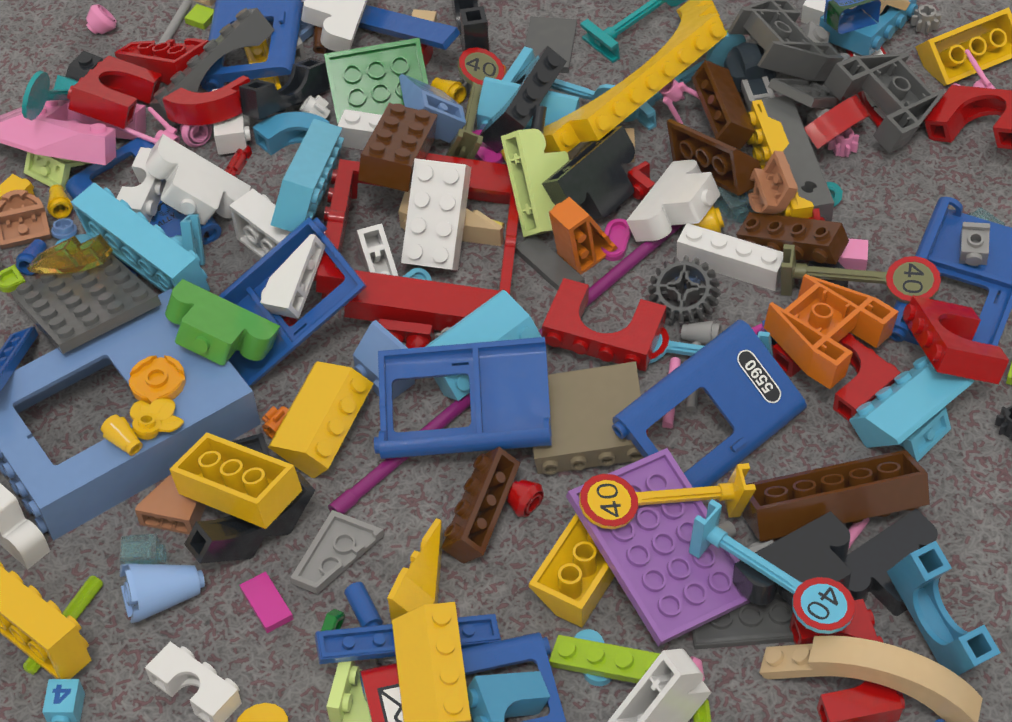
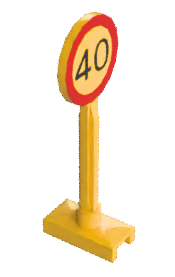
[579,463,756,529]

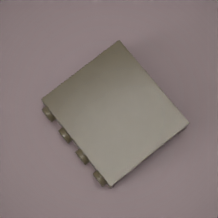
[533,361,647,475]

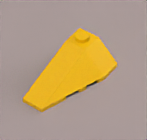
[387,518,443,624]

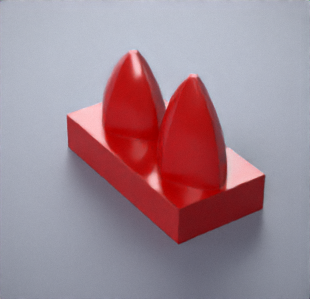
[379,319,435,348]

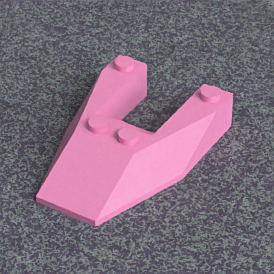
[0,100,146,165]

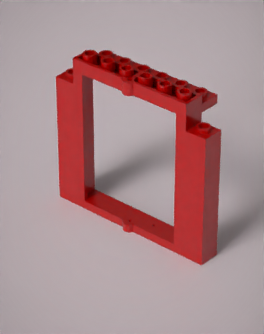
[313,153,519,331]

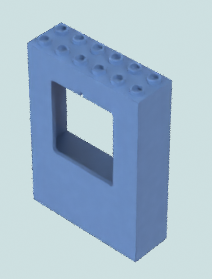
[0,289,261,541]

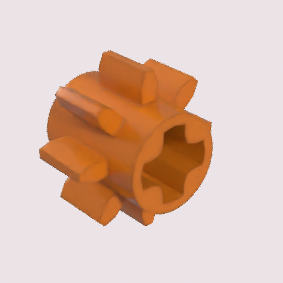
[262,406,289,439]

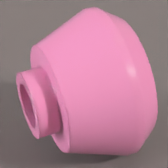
[86,4,117,34]
[180,124,213,148]

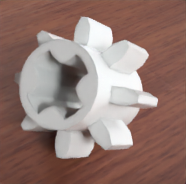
[300,95,330,119]

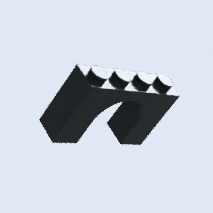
[452,0,489,51]
[480,46,567,153]

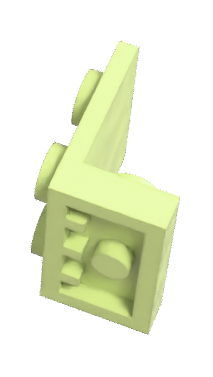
[24,152,90,191]
[326,661,372,722]

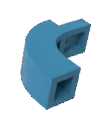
[253,112,340,156]

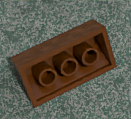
[667,119,761,196]

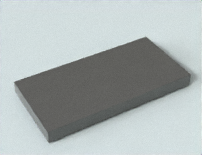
[768,78,848,108]
[692,593,794,650]

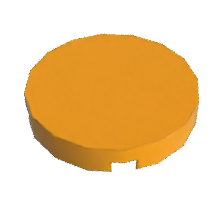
[129,355,186,404]

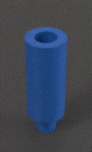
[344,582,383,627]

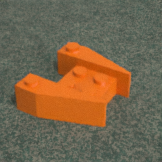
[763,274,899,389]

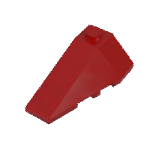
[114,38,209,85]

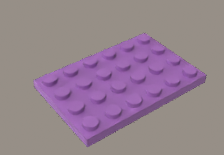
[566,448,750,647]

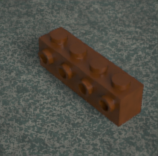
[691,60,755,149]
[736,212,849,264]
[441,447,521,564]

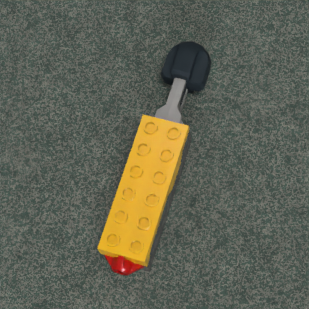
[724,42,834,221]

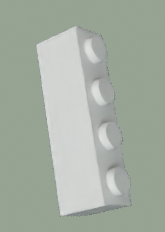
[677,223,783,291]

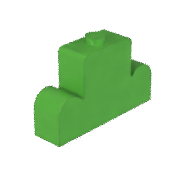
[165,279,280,365]

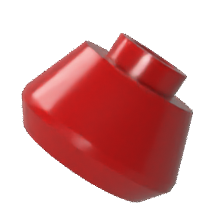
[507,480,544,517]

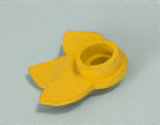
[130,398,184,440]

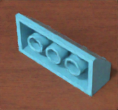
[476,77,579,130]
[425,290,542,401]
[849,356,975,448]

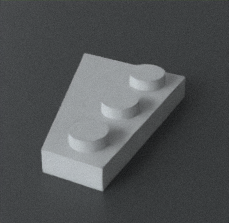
[290,510,384,594]

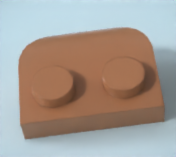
[748,151,798,214]
[0,190,52,250]

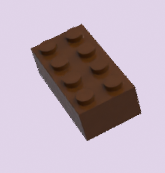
[358,103,438,192]

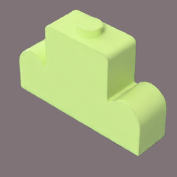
[501,129,569,237]

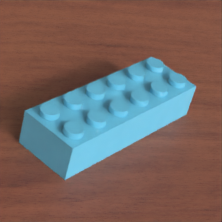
[271,119,344,232]
[71,182,210,292]

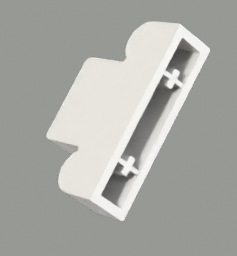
[301,0,368,52]
[146,134,251,225]
[626,160,721,242]
[0,483,50,569]
[608,649,711,722]

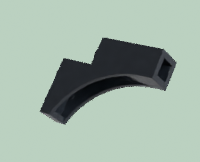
[184,472,315,564]

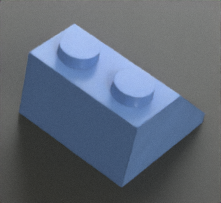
[353,320,415,399]

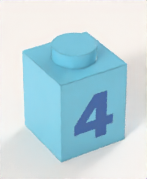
[42,679,85,722]

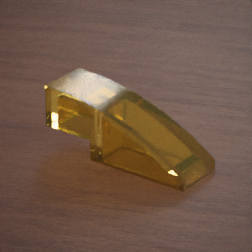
[27,234,113,274]

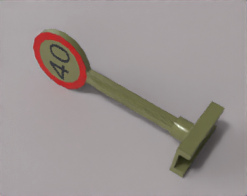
[446,47,504,159]
[781,244,941,304]

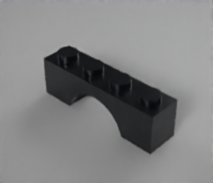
[239,58,330,120]

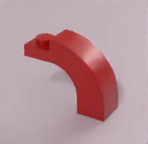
[162,76,250,126]
[804,95,871,149]

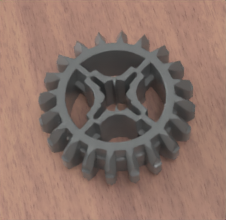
[648,255,721,327]

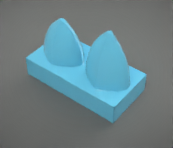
[899,407,951,462]

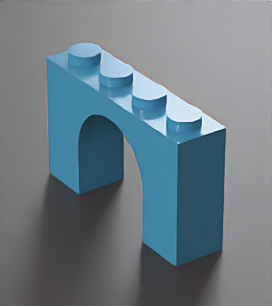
[819,0,918,56]
[887,541,1001,676]
[467,671,550,722]

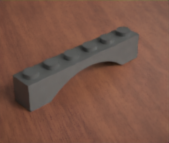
[149,8,274,126]

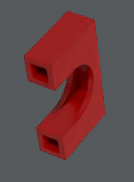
[67,56,163,129]
[924,85,1012,149]
[542,278,667,372]
[903,295,1010,385]
[772,333,901,422]
[789,599,905,722]

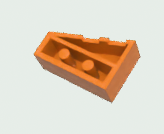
[549,197,618,275]

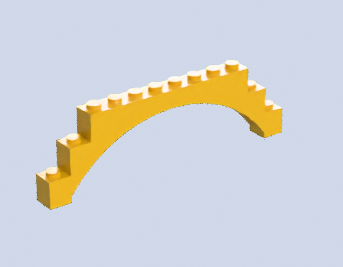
[500,0,728,163]

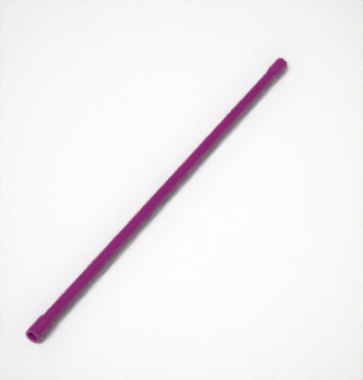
[328,224,685,514]

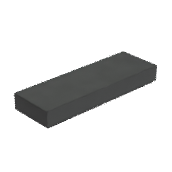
[515,235,585,291]

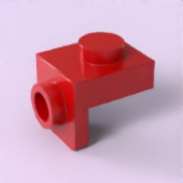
[627,161,655,201]

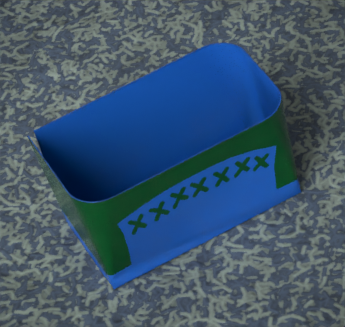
[824,0,881,34]

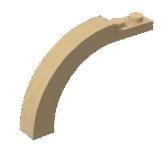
[759,636,983,722]

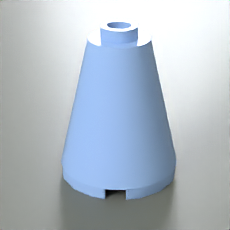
[120,563,205,623]

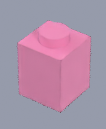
[838,239,868,270]

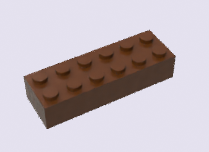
[742,450,930,541]

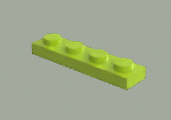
[549,635,660,684]

